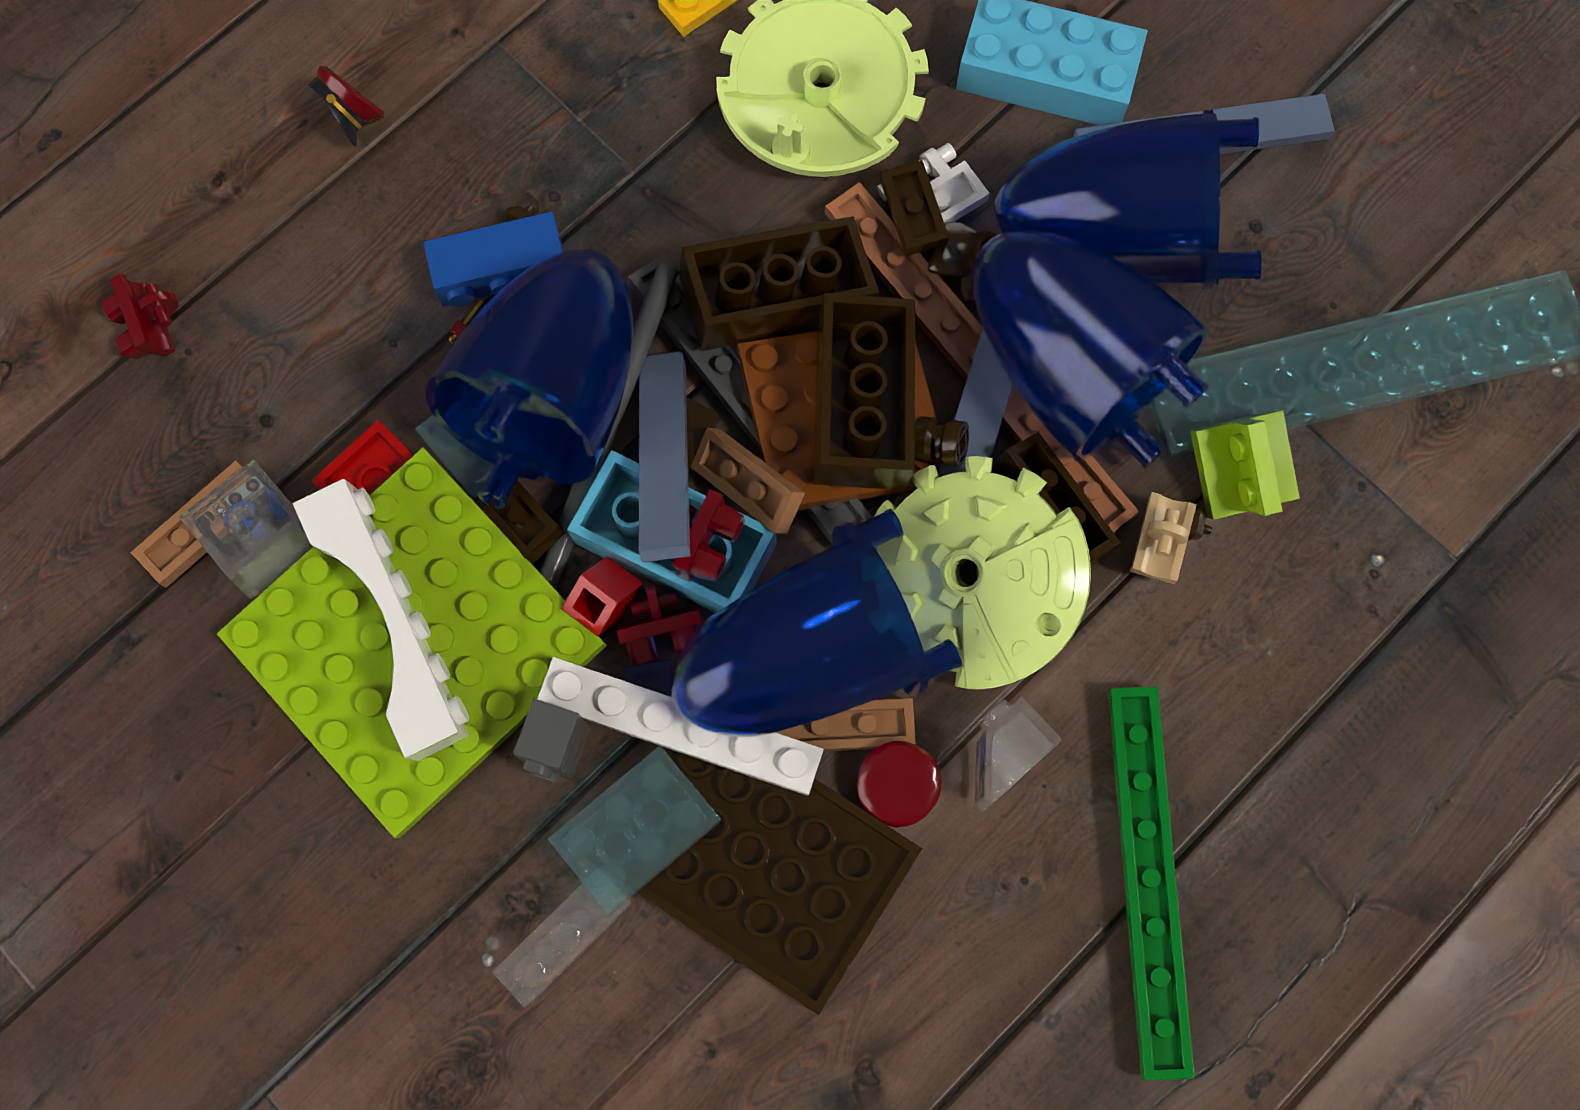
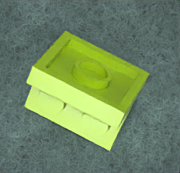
[1190,410,1300,520]

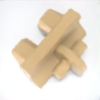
[1130,492,1197,584]

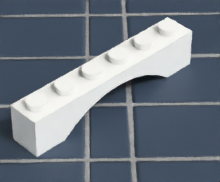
[292,479,469,761]

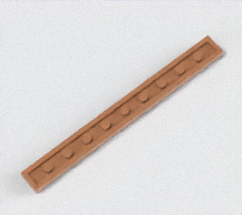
[825,182,1139,533]

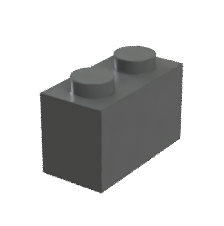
[513,698,591,784]

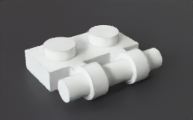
[876,143,990,223]

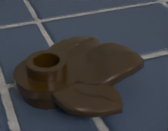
[928,222,1008,303]

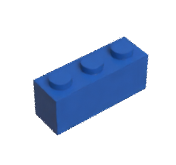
[424,212,570,307]

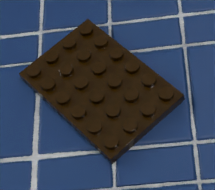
[577,694,923,1015]

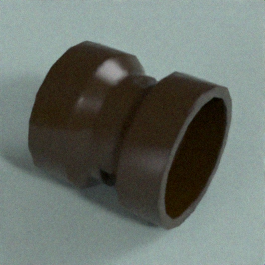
[914,416,969,467]

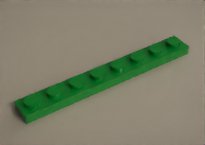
[1108,687,1195,1081]

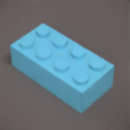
[956,0,1148,125]
[567,450,777,623]

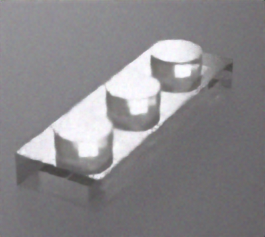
[492,868,633,1008]

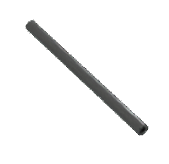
[539,263,679,589]

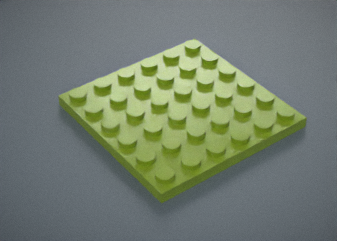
[217,447,607,838]

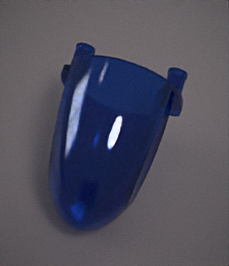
[994,109,1262,290]
[973,229,1210,469]
[425,249,634,509]
[671,508,962,737]

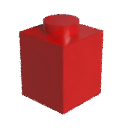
[561,556,643,637]

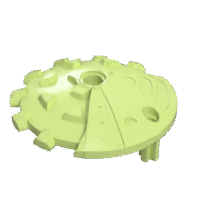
[716,0,929,177]
[860,456,1091,689]

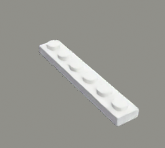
[537,657,824,796]

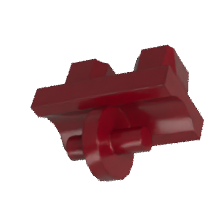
[101,273,179,360]
[673,489,745,582]
[617,584,702,665]

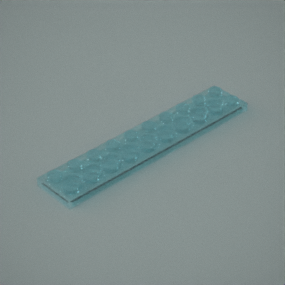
[1141,270,1580,459]

